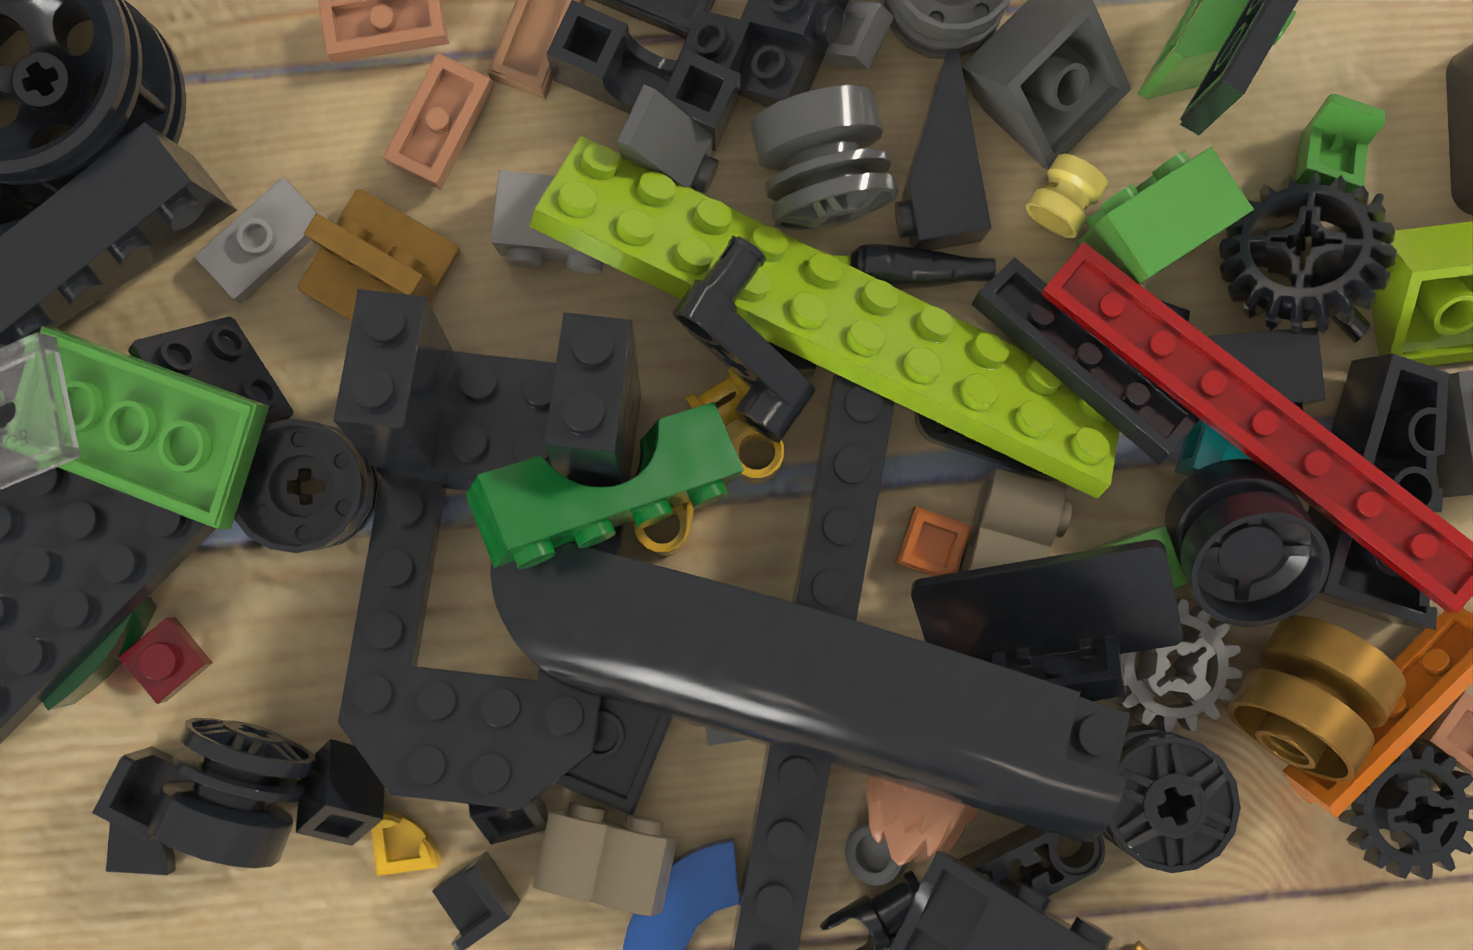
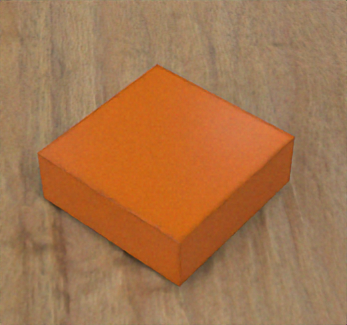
[894,506,973,576]

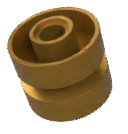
[1228,615,1406,782]

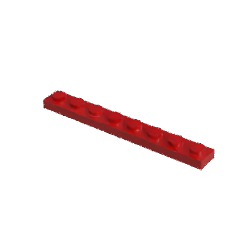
[1041,242,1473,613]

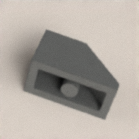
[617,84,719,194]

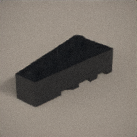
[0,122,237,350]
[1307,353,1449,630]

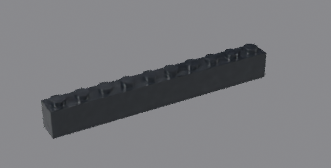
[730,374,895,950]

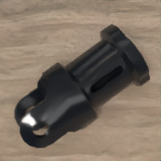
[820,870,920,950]

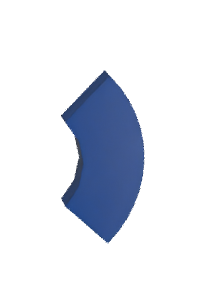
[623,838,739,950]

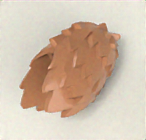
[866,775,981,866]

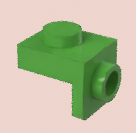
[1295,94,1386,193]

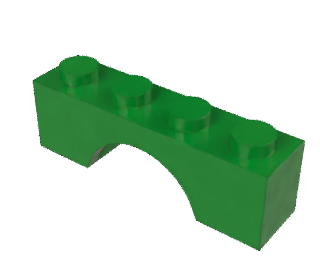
[466,402,744,569]

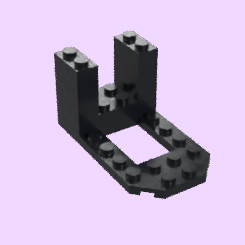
[333,289,641,810]

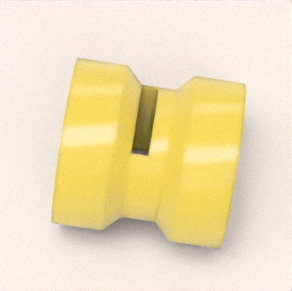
[1025,154,1109,238]

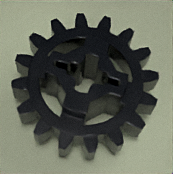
[1338,742,1473,880]

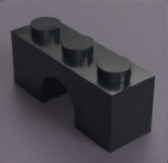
[546,0,741,152]

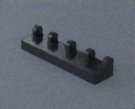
[971,257,1200,464]

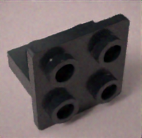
[128,316,294,425]

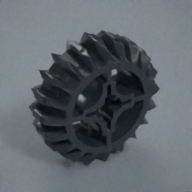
[1219,171,1396,334]

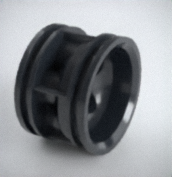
[0,0,186,207]

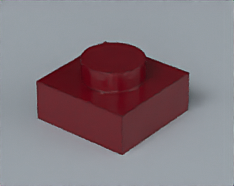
[119,617,213,704]

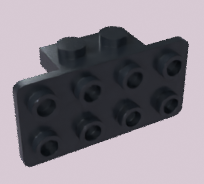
[911,539,1183,701]

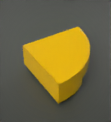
[371,810,442,876]

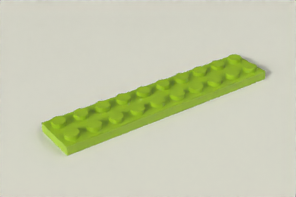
[529,135,1120,499]

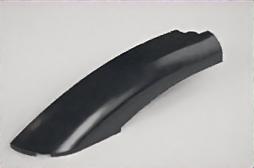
[490,543,1130,842]

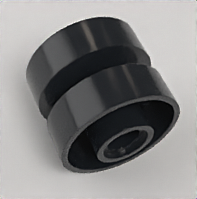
[1164,459,1330,627]

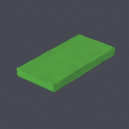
[5,326,269,529]

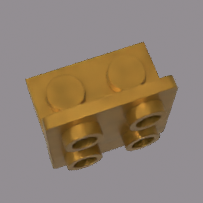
[298,189,460,322]

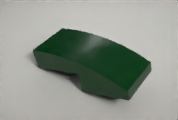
[43,597,157,711]

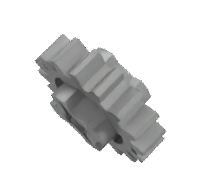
[1115,599,1243,733]

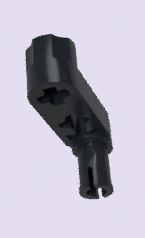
[672,236,816,443]

